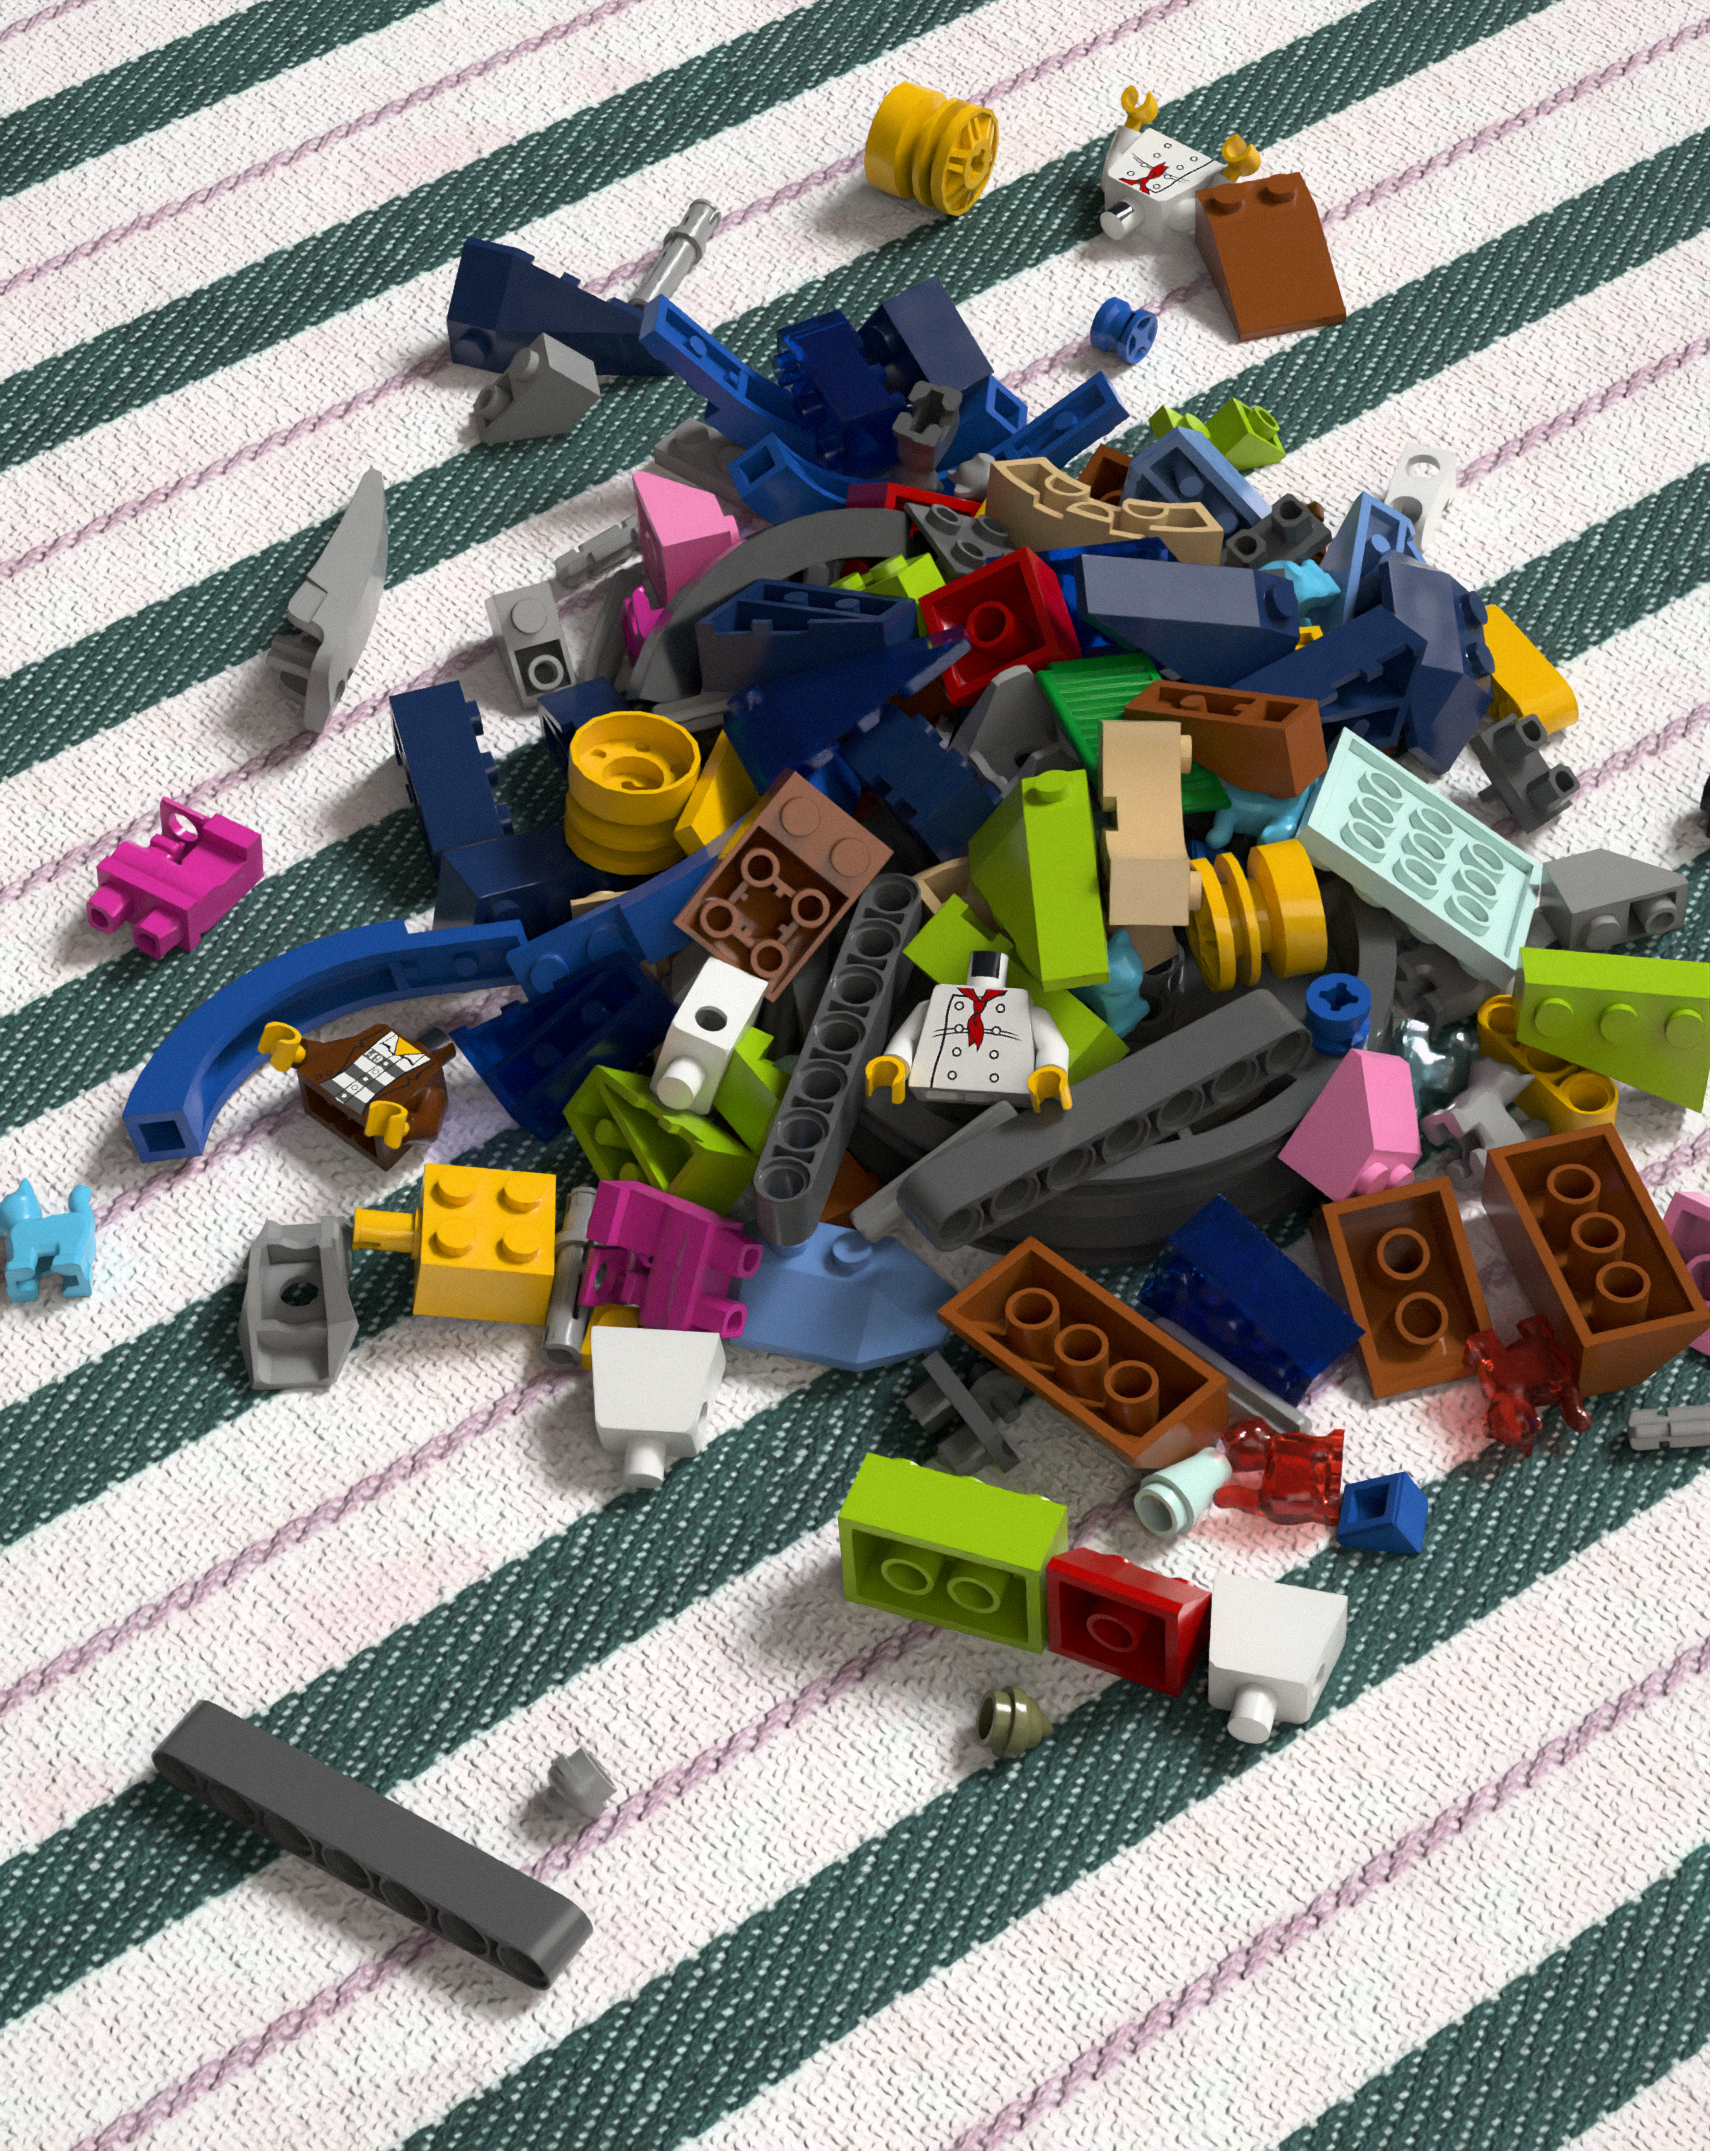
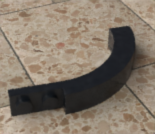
[625,508,939,707]

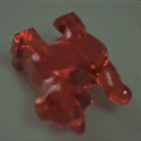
[1462,1314,1592,1458]
[1212,1415,1345,1526]

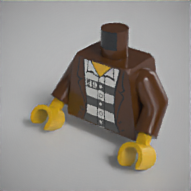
[257,1022,456,1172]

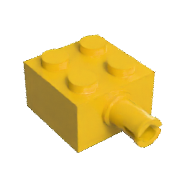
[351,1163,556,1326]

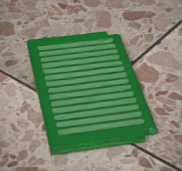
[1035,652,1232,816]

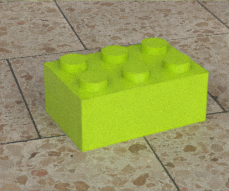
[838,1452,1068,1655]

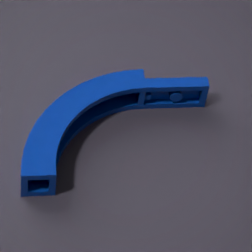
[639,293,1028,480]
[726,371,1130,525]
[506,732,861,1014]
[122,919,528,1163]

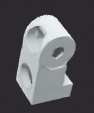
[1384,442,1457,551]

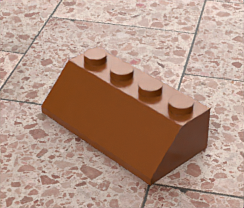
[1481,1122,1710,1399]
[936,1235,1229,1469]

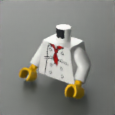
[1100,85,1261,244]
[865,951,1072,1113]

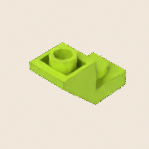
[1148,397,1286,471]
[713,1026,792,1157]

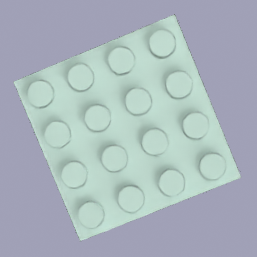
[1294,726,1543,990]

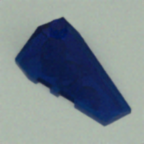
[723,625,972,797]

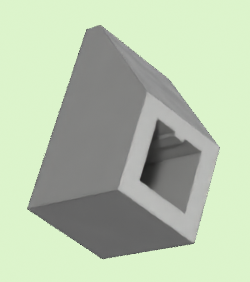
[473,332,601,445]
[484,580,578,710]
[1539,848,1689,952]

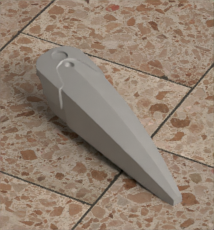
[266,468,389,734]

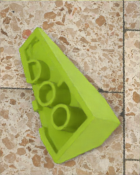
[968,769,1110,992]

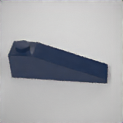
[446,237,675,376]
[1072,554,1300,689]

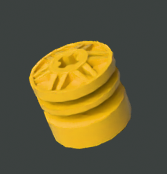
[864,81,999,216]
[563,711,701,875]
[1185,839,1328,993]

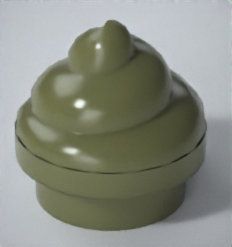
[976,1686,1053,1759]

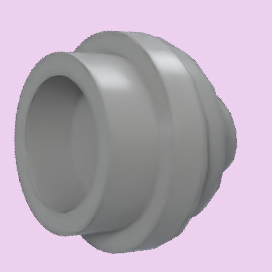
[543,1746,618,1819]

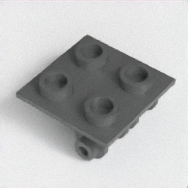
[903,502,1017,584]

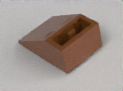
[672,767,894,1003]

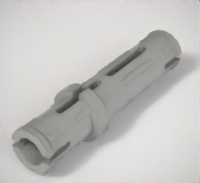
[627,199,722,312]
[539,1186,603,1369]

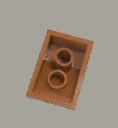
[1195,172,1346,342]
[1308,1175,1504,1401]

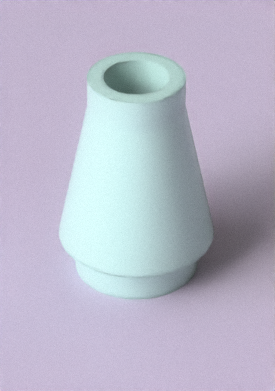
[1134,1447,1232,1537]

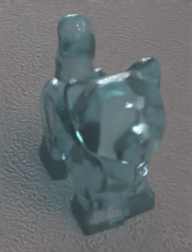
[1391,1018,1481,1150]

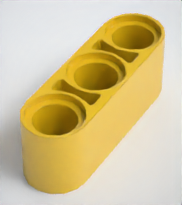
[1483,604,1579,735]
[1474,995,1619,1136]

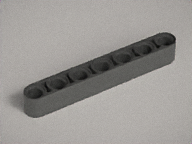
[753,873,923,1246]
[896,989,1313,1252]
[151,1700,593,1991]

